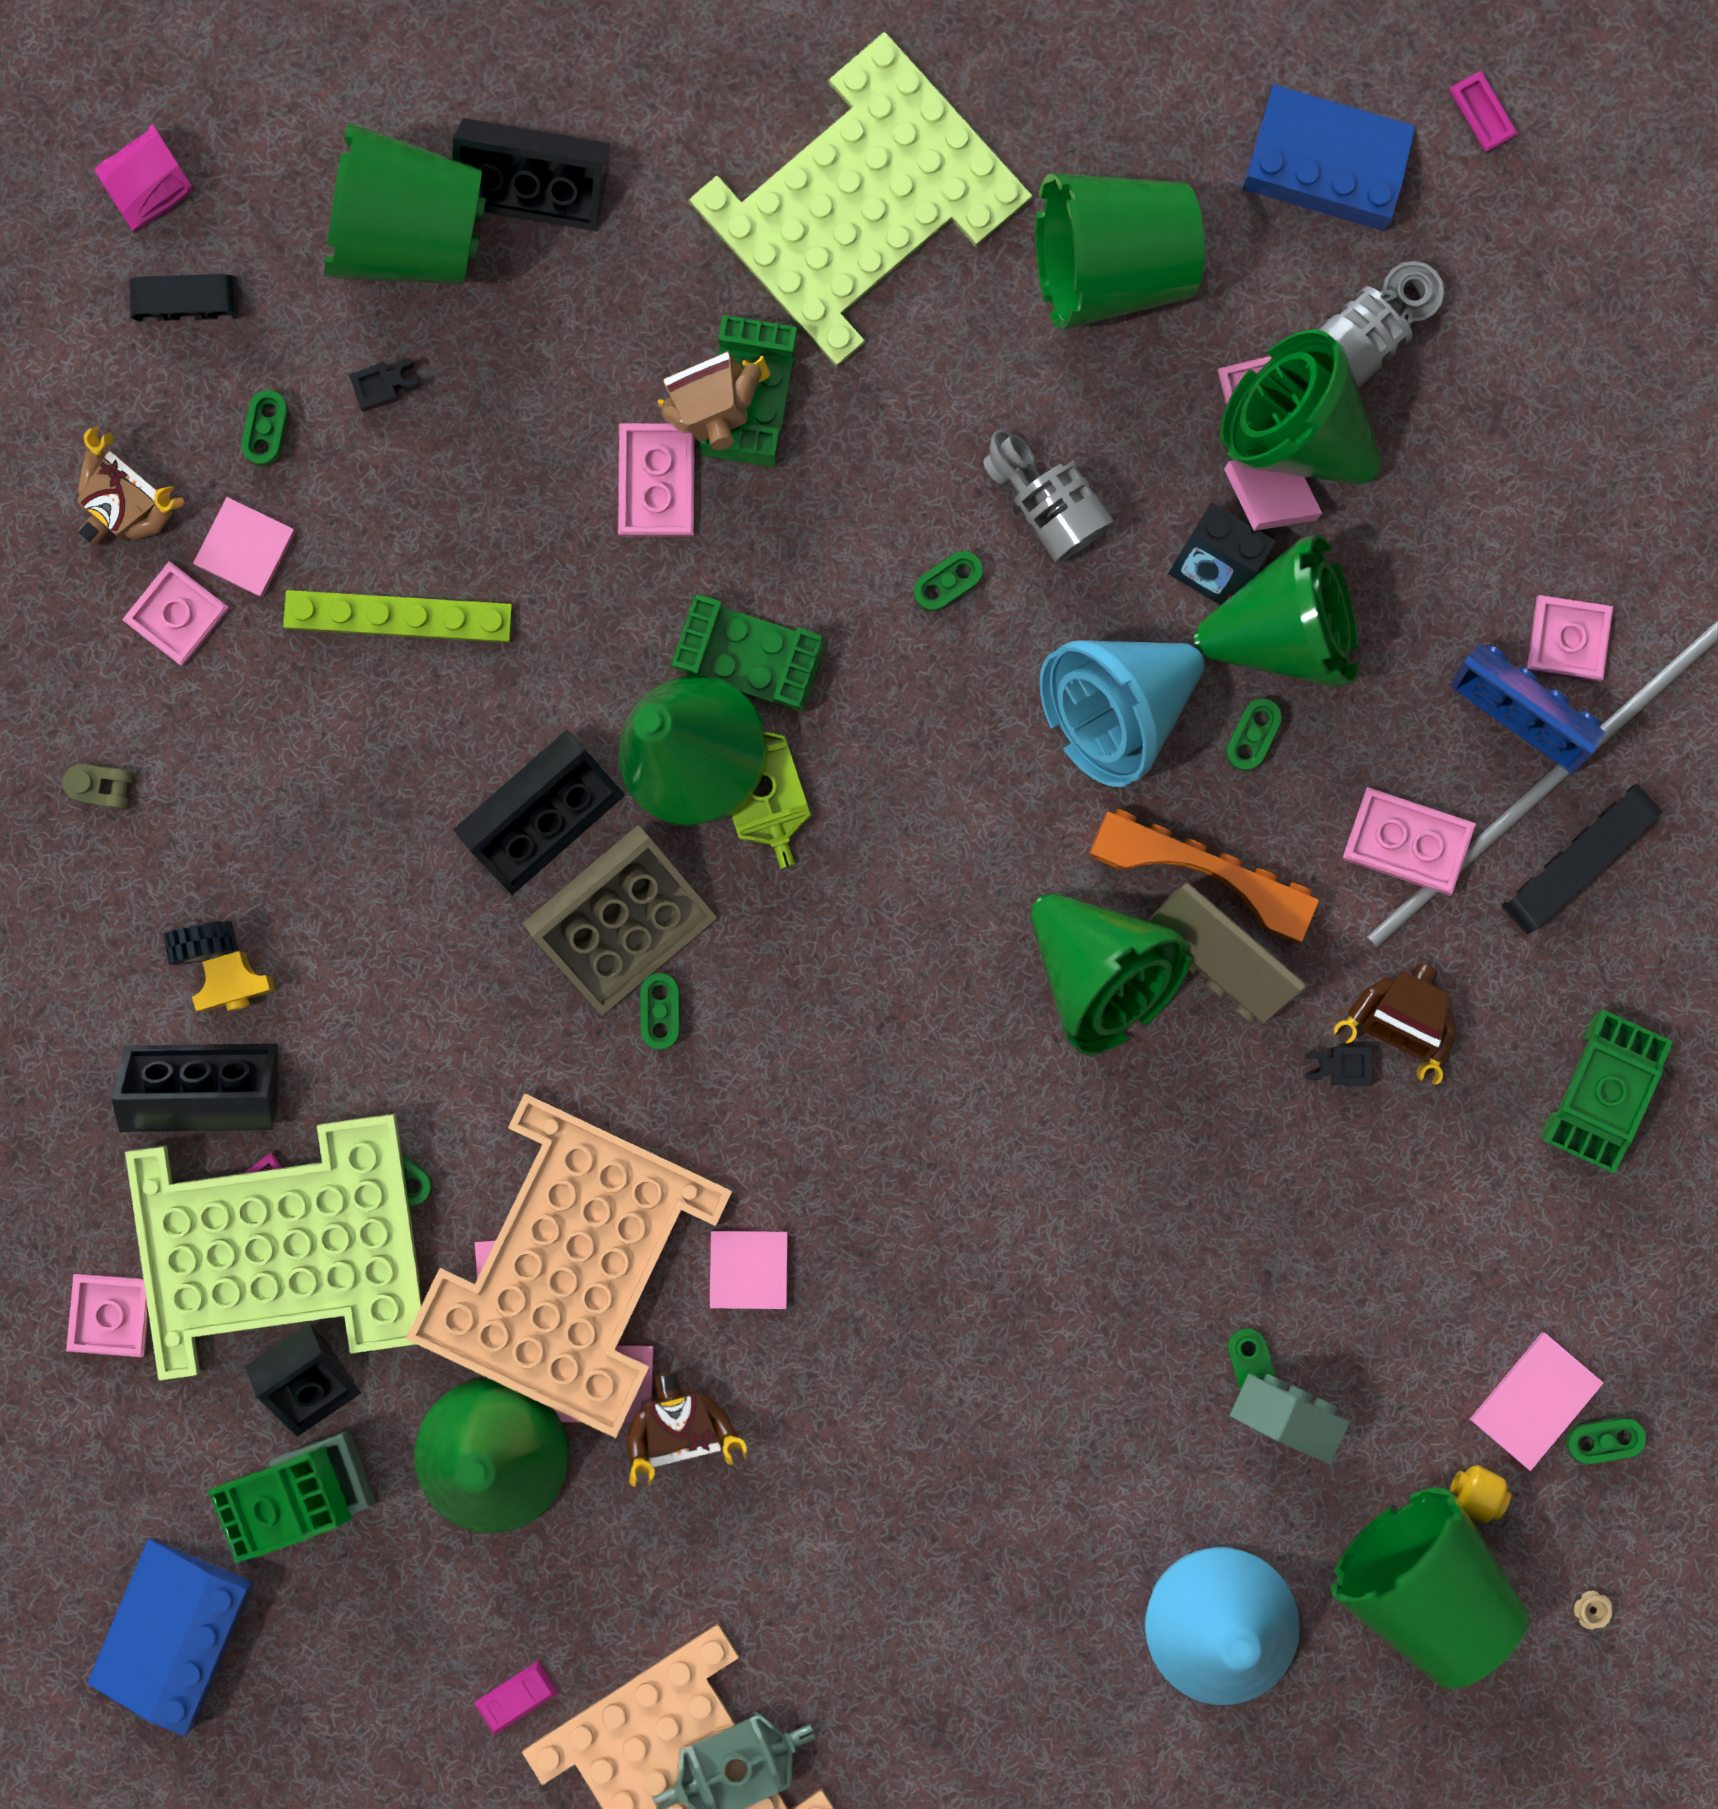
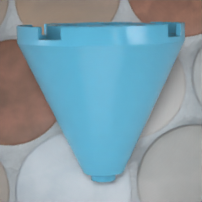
[1039,641,1204,787]
[1145,1547,1300,1705]

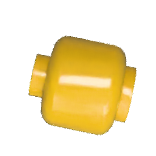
[1450,1465,1511,1523]

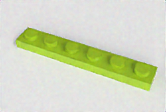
[283,590,513,643]

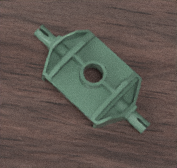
[652,1712,816,1809]

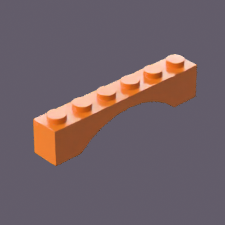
[1088,809,1319,944]

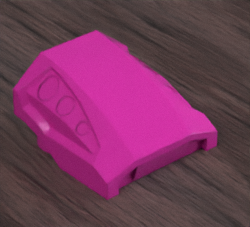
[94,124,195,233]

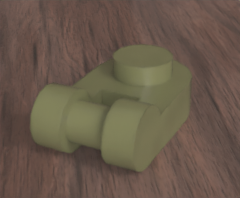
[62,764,134,810]

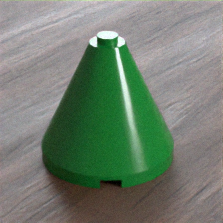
[1220,329,1381,485]
[1194,534,1359,687]
[618,675,768,827]
[1030,893,1192,1056]
[414,1377,569,1533]

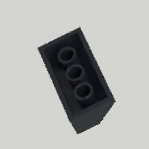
[452,118,610,231]
[453,730,625,895]
[111,1044,278,1132]

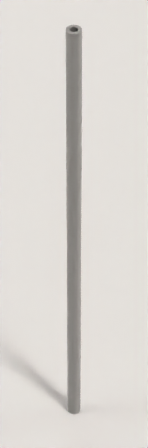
[1366,620,1718,948]

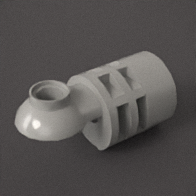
[1318,261,1444,389]
[983,429,1115,563]

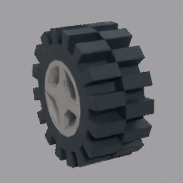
[163,921,238,965]

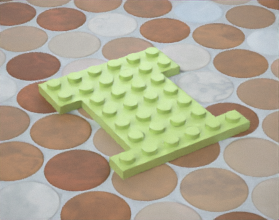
[689,32,1032,367]
[125,1113,423,1380]

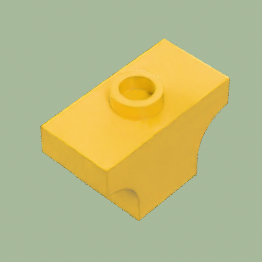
[192,951,276,1012]

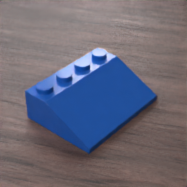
[1242,84,1415,231]
[1449,643,1606,775]
[87,1538,255,1736]

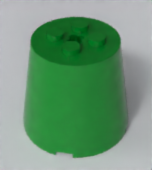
[324,123,486,285]
[1035,173,1205,329]
[1330,1487,1529,1689]

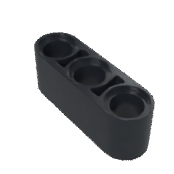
[130,274,239,322]

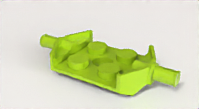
[731,732,811,869]

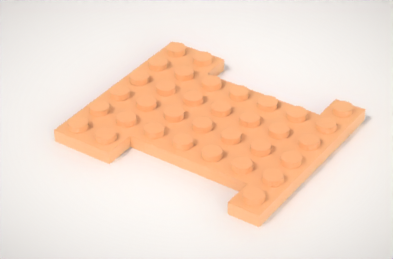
[406,1093,732,1438]
[522,1623,835,1809]

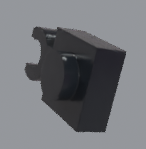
[349,359,421,412]
[1305,1047,1372,1086]

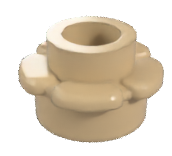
[1574,1591,1612,1630]

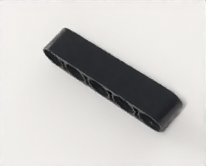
[1501,783,1663,935]

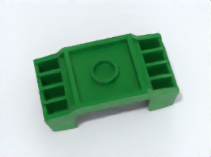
[700,315,798,468]
[668,594,828,713]
[1540,1009,1673,1174]
[207,1445,353,1564]

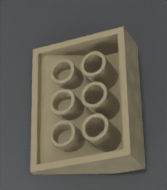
[522,825,717,1016]
[1147,883,1306,1024]

